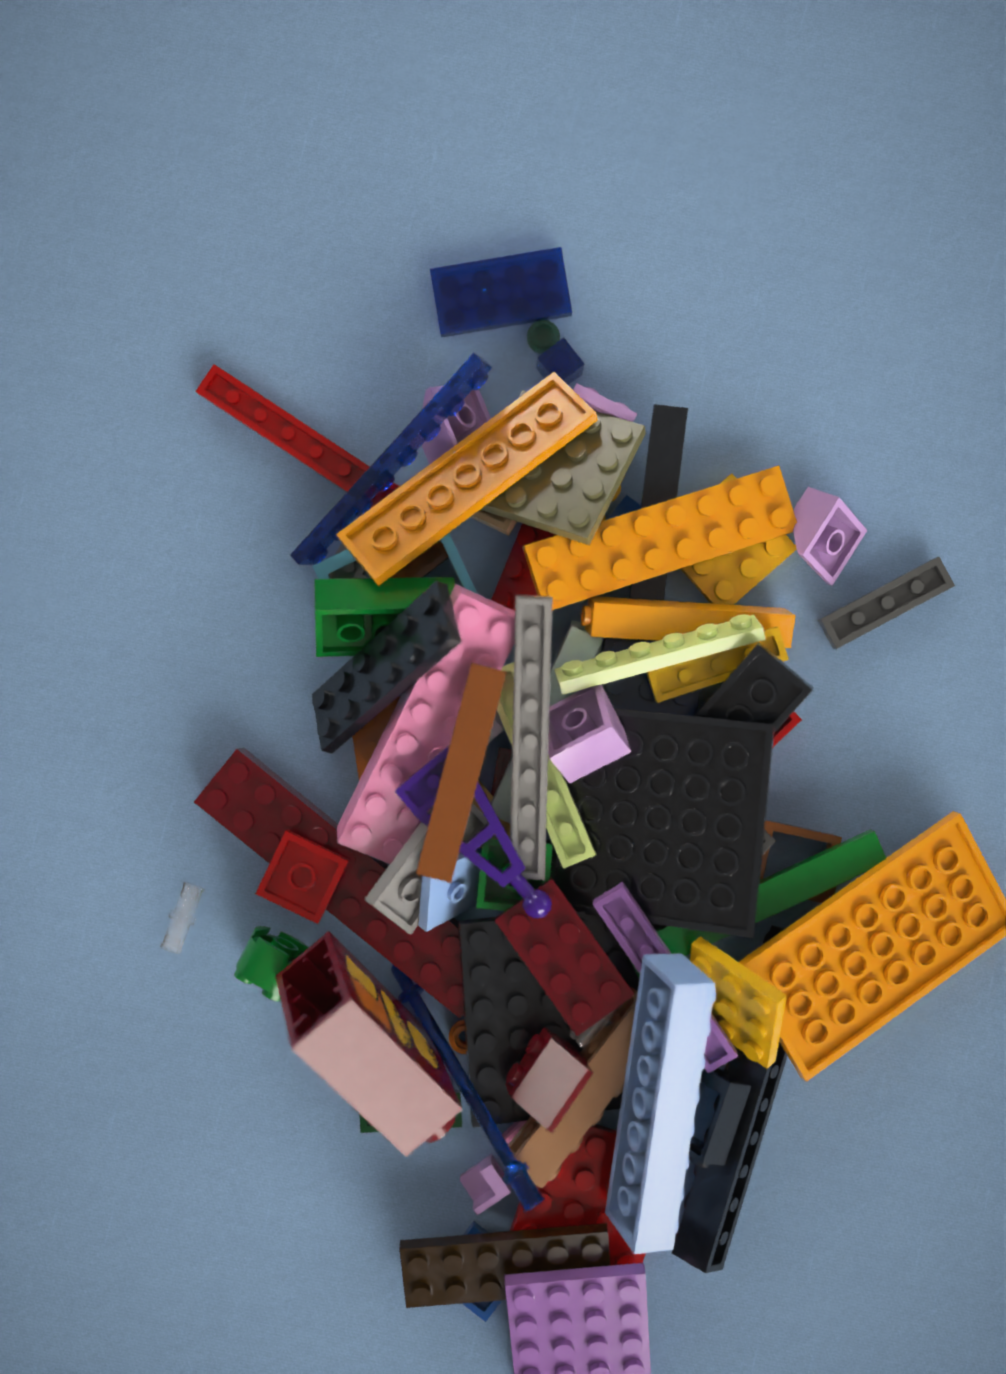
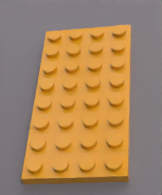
[739,811,1006,1082]

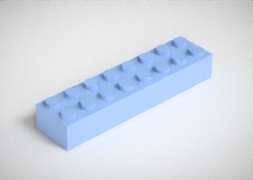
[605,953,716,1254]

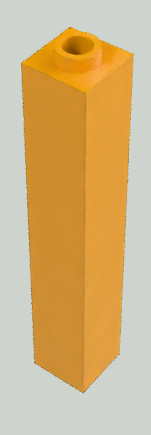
[581,596,795,648]

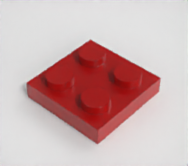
[255,830,350,924]

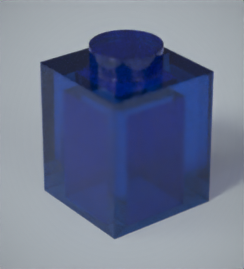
[536,337,585,385]

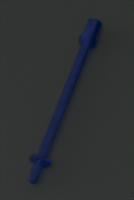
[391,965,545,1212]

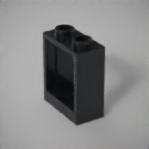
[688,1068,752,1168]

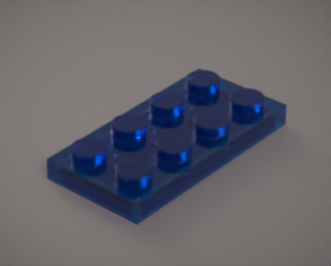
[430,247,572,338]

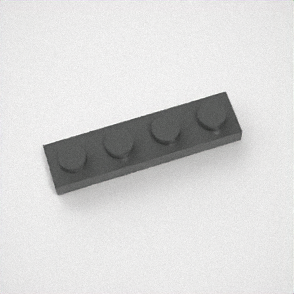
[818,556,955,650]

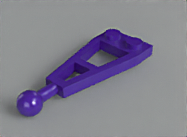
[395,744,551,918]

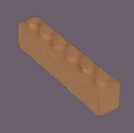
[504,987,638,1189]

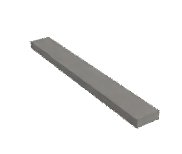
[510,595,552,880]

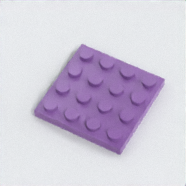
[505,1263,651,1374]

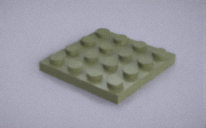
[480,390,646,545]

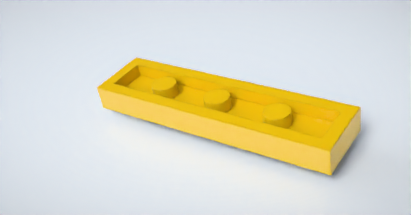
[646,627,789,703]

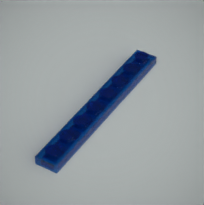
[290,353,493,565]

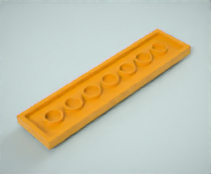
[336,372,598,586]
[522,465,797,610]

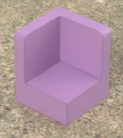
[460,1154,511,1215]

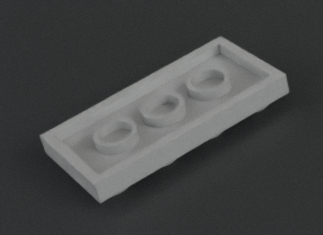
[364,803,489,935]

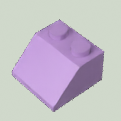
[548,684,631,783]

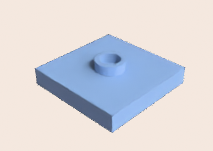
[418,847,482,932]

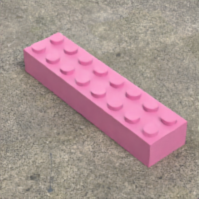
[337,584,515,864]

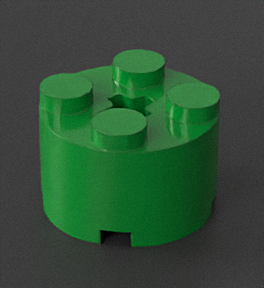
[234,926,309,1002]

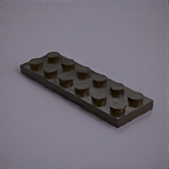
[399,1223,610,1308]

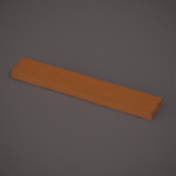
[416,663,507,883]

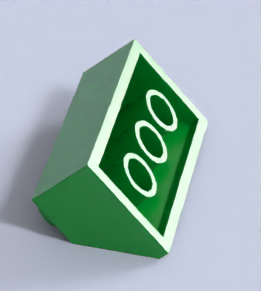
[314,577,455,657]

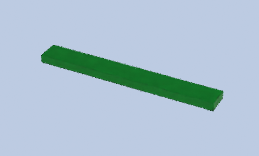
[628,829,887,978]

